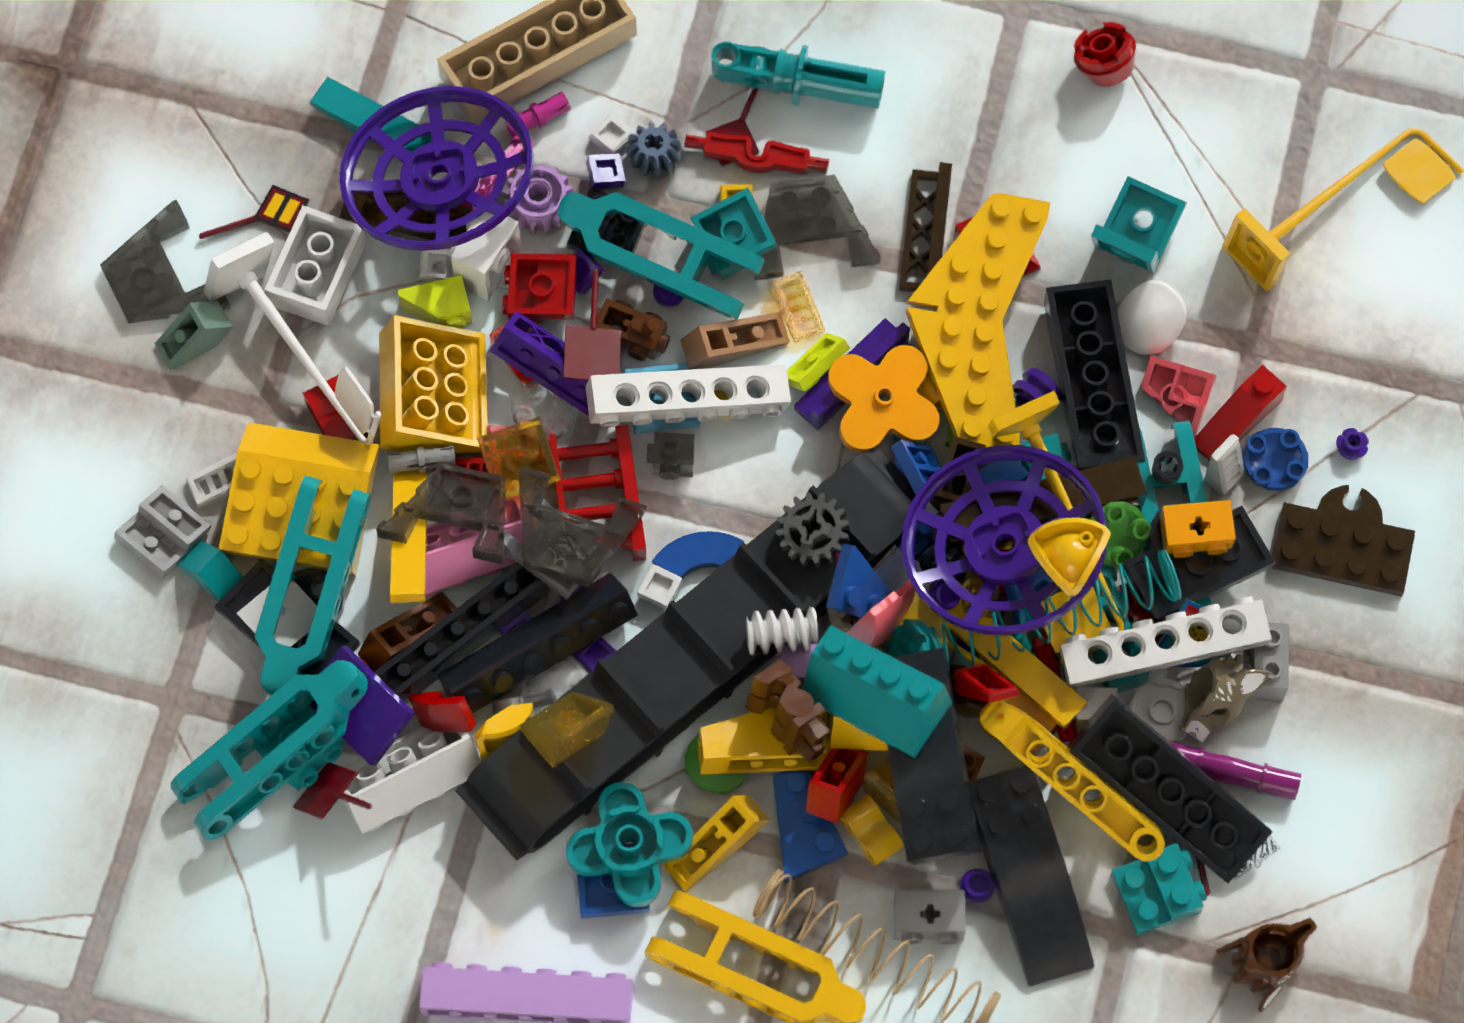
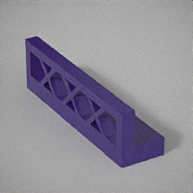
[489,311,618,416]
[794,318,910,431]

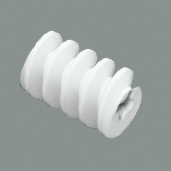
[746,607,818,655]

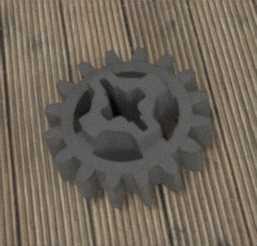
[776,492,851,567]

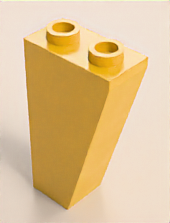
[697,708,831,775]

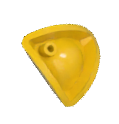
[1028,518,1110,596]
[474,703,533,761]

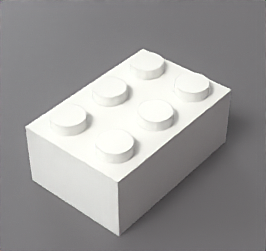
[264,205,367,326]

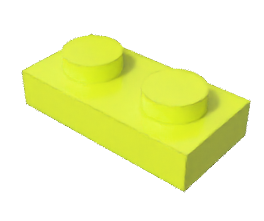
[787,333,850,392]

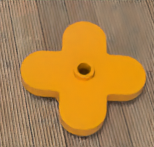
[828,345,939,453]

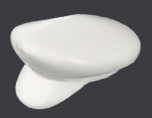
[1117,281,1187,355]

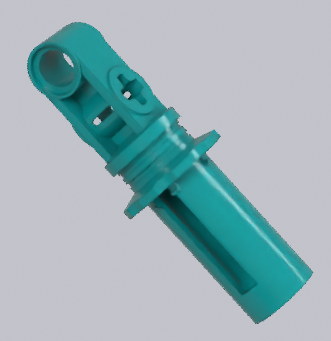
[711,42,886,109]

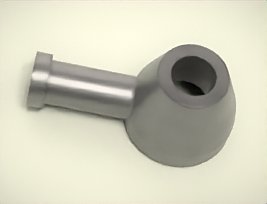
[492,689,557,715]

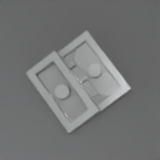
[114,485,211,579]

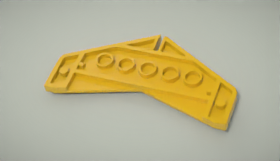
[905,193,1050,447]

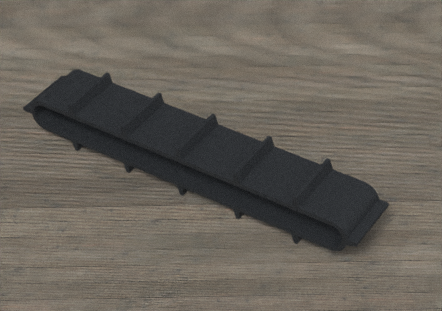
[455,447,939,861]

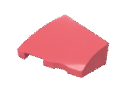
[1141,355,1217,435]
[847,579,916,648]

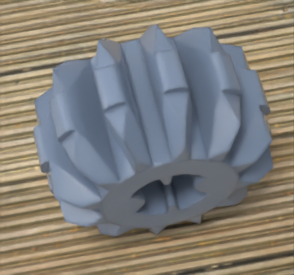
[627,121,682,178]

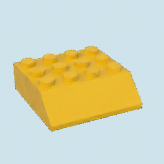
[219,422,380,576]

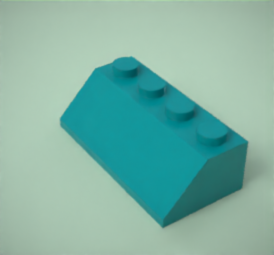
[802,625,952,758]

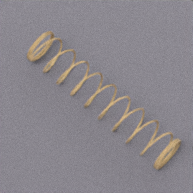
[752,869,1001,1023]

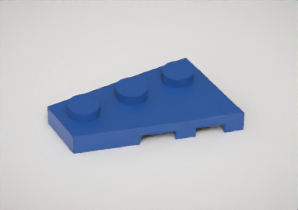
[773,771,848,883]

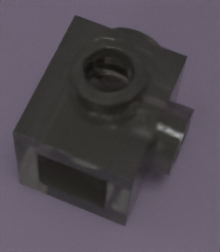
[647,432,695,480]

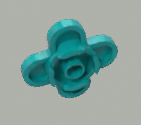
[566,782,693,907]

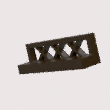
[899,162,952,292]
[339,192,472,249]

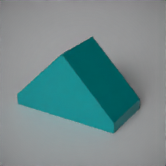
[177,541,243,602]

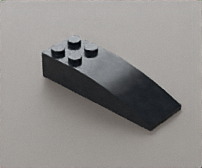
[1044,279,1145,471]
[887,647,981,865]
[1067,693,1273,884]
[969,765,1095,987]

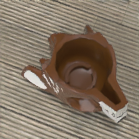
[1216,918,1317,1012]

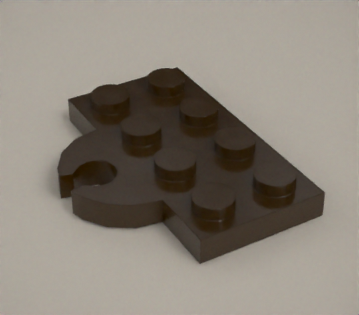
[1272,485,1416,597]

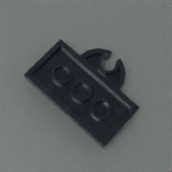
[1123,502,1275,623]
[215,559,360,675]

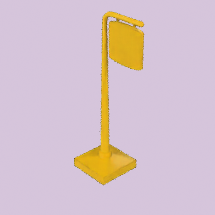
[1222,128,1464,292]
[988,391,1124,665]

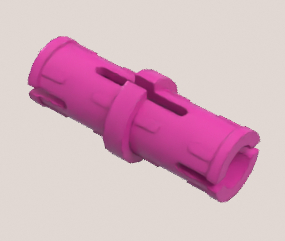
[504,91,571,137]

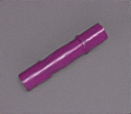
[1169,741,1302,800]

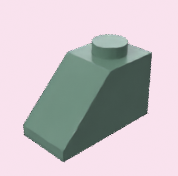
[155,301,233,369]

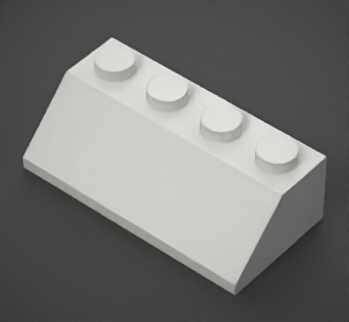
[343,727,481,834]

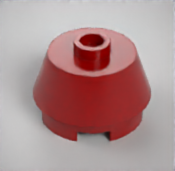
[1074,22,1136,87]

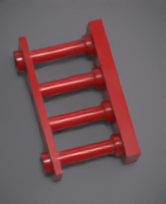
[543,424,646,562]

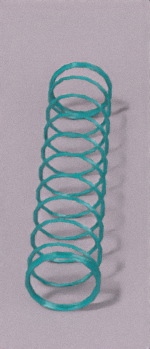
[928,549,1182,669]

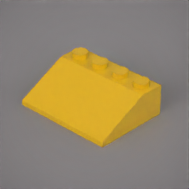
[379,315,488,453]

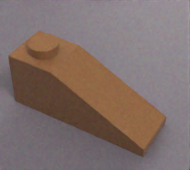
[680,312,790,370]

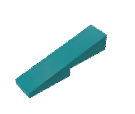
[309,76,432,153]

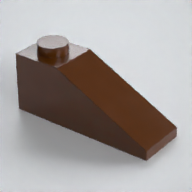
[358,592,457,672]

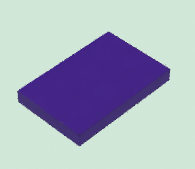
[309,646,415,766]

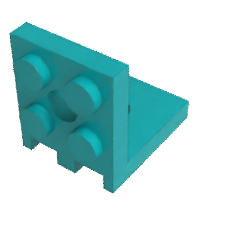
[1091,176,1187,275]

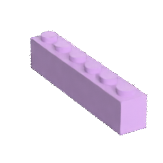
[419,962,634,1023]

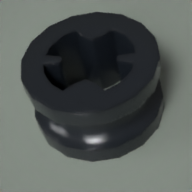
[1151,450,1183,485]

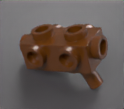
[597,298,670,361]

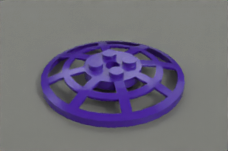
[339,86,534,251]
[901,445,1107,635]

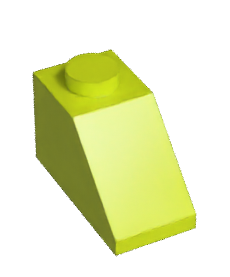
[398,275,473,329]

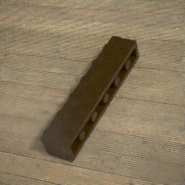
[939,457,1147,554]

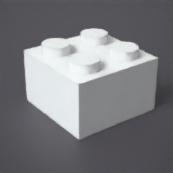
[449,212,522,301]

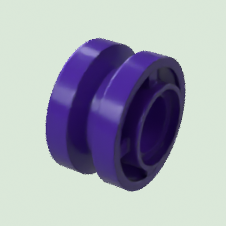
[1012,367,1063,406]

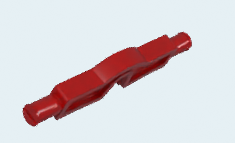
[684,132,829,175]

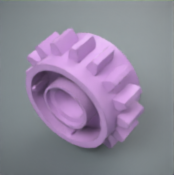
[503,163,573,234]

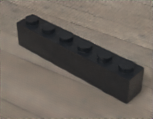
[374,562,550,704]
[437,572,638,714]

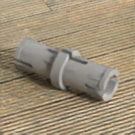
[387,445,456,474]

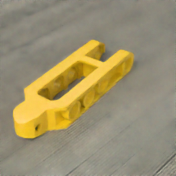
[979,700,1165,862]
[644,890,866,1023]

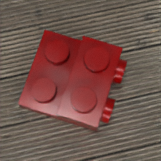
[502,253,578,324]

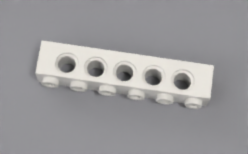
[585,364,791,427]
[1060,597,1272,689]

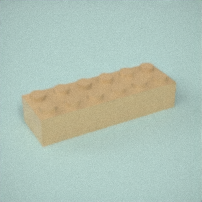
[437,0,637,124]

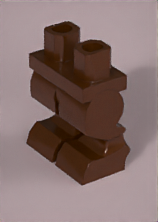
[745,659,831,763]

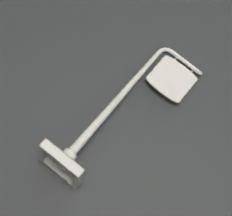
[204,232,381,446]

